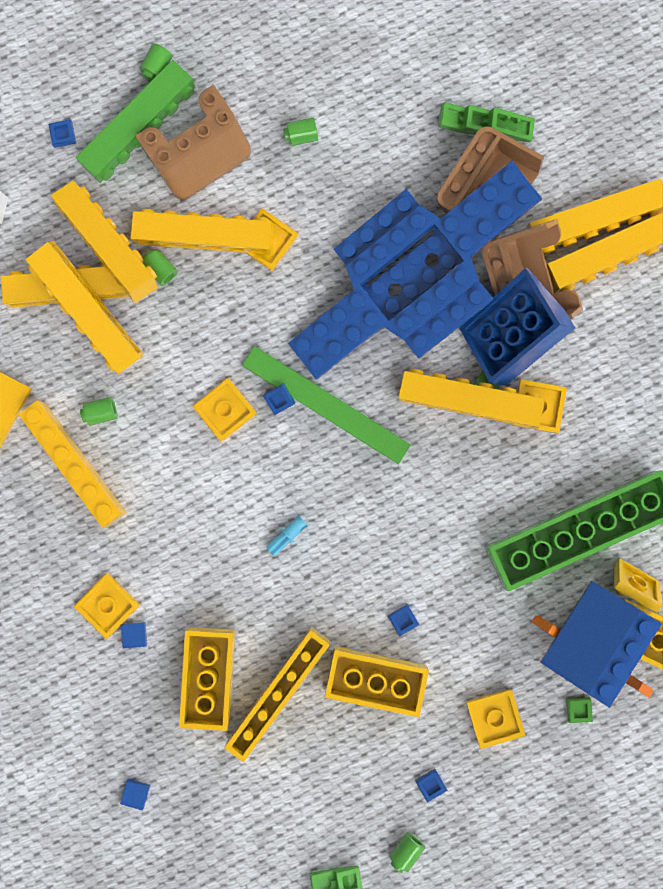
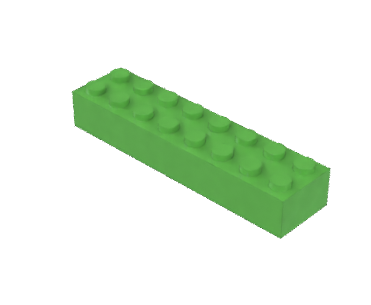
[484,470,663,592]

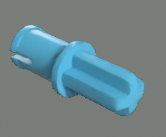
[266,515,308,556]

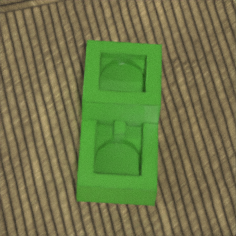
[309,866,363,889]

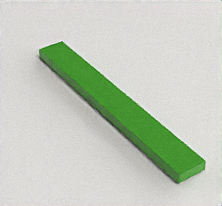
[242,346,411,465]

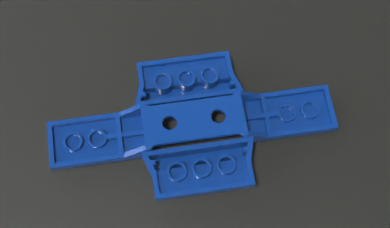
[288,161,542,380]

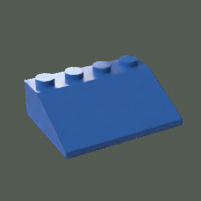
[459,268,576,386]
[540,581,662,708]

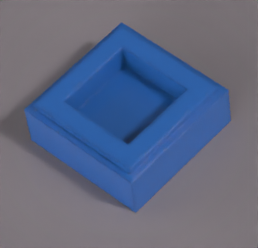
[48,119,76,148]
[263,383,295,415]
[388,604,419,637]
[121,622,147,649]
[415,768,448,803]
[120,779,151,811]

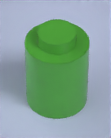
[139,43,173,82]
[283,117,318,146]
[143,250,178,286]
[80,397,118,426]
[389,832,426,873]

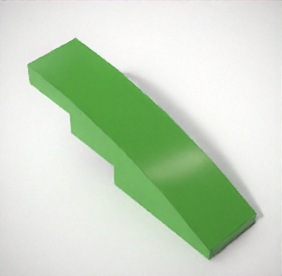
[438,102,535,142]

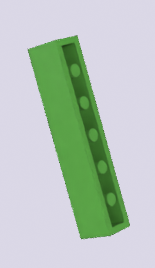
[75,60,195,183]

